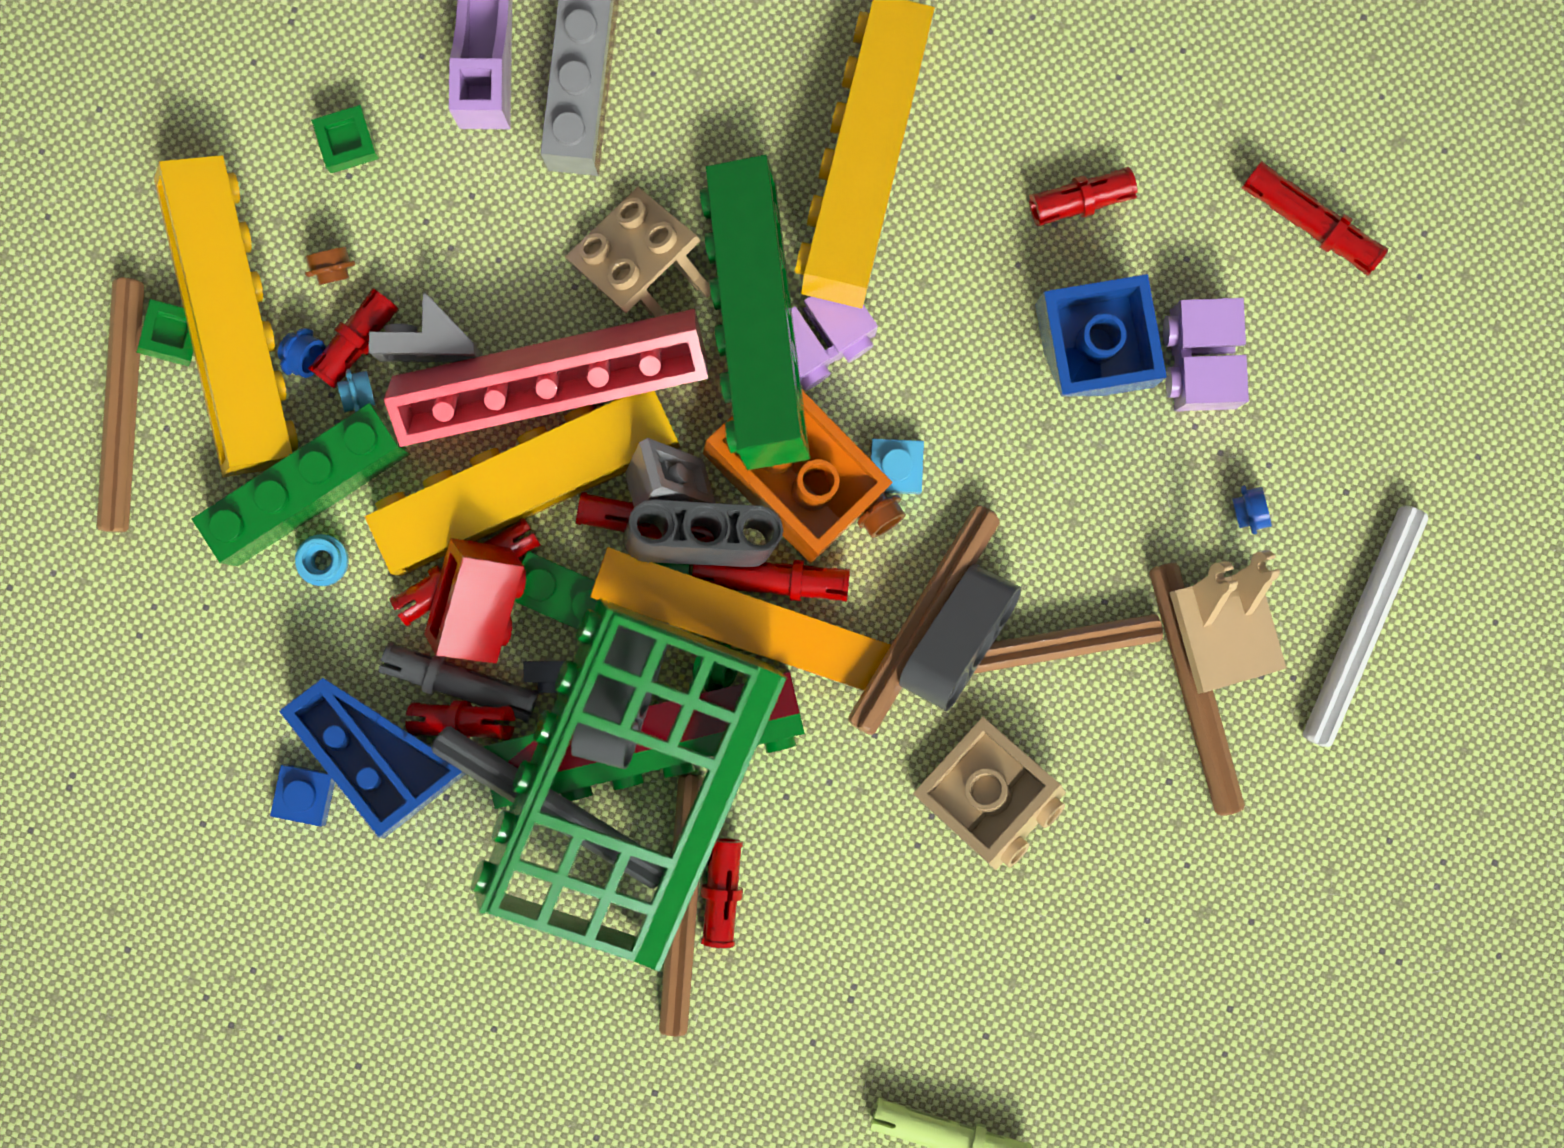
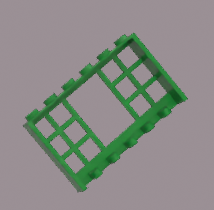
[470,598,786,972]

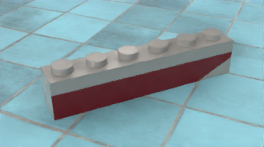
[540,0,619,176]

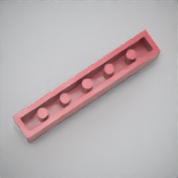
[384,309,708,447]

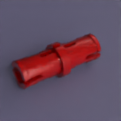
[1029,167,1138,227]
[308,288,399,389]
[405,700,515,740]
[701,837,743,948]

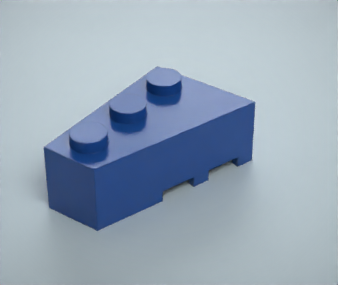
[279,678,466,839]

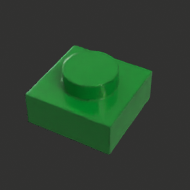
[311,105,380,174]
[136,299,194,367]

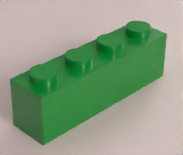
[191,403,411,566]

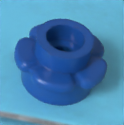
[278,328,326,378]
[1232,485,1272,535]

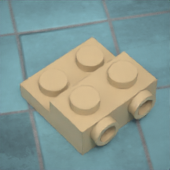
[912,717,1066,870]

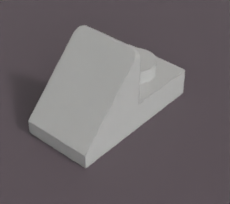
[369,292,482,363]
[626,438,716,508]

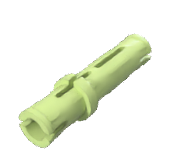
[870,1097,1032,1148]

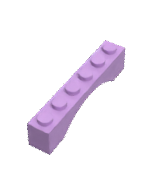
[449,0,512,129]

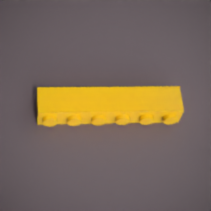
[795,0,935,309]
[154,155,298,478]
[364,391,680,576]

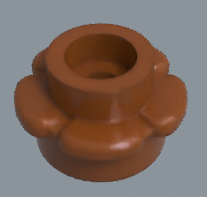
[305,246,355,285]
[857,492,906,538]

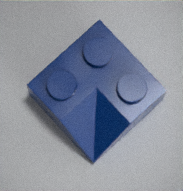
[1035,274,1167,397]

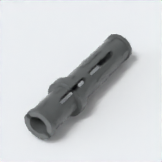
[378,641,539,723]

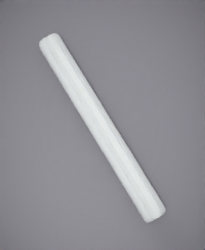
[1303,505,1428,747]

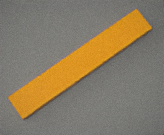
[590,547,891,691]

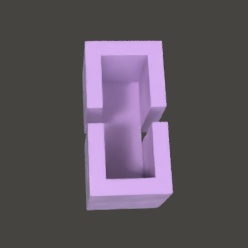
[792,296,878,391]
[1163,298,1249,411]

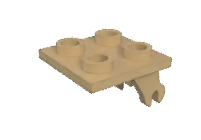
[565,187,711,318]
[1169,550,1287,694]

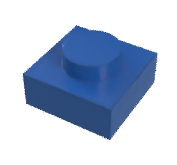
[270,764,335,827]

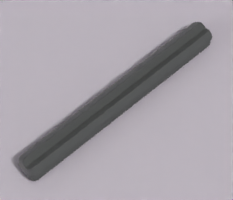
[431,727,665,889]

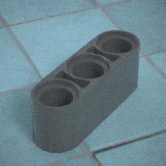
[622,500,783,567]
[899,563,1022,711]
[571,620,669,769]

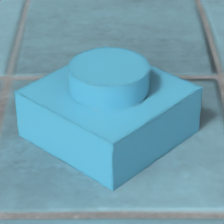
[871,439,924,494]

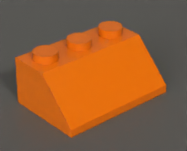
[703,390,893,564]

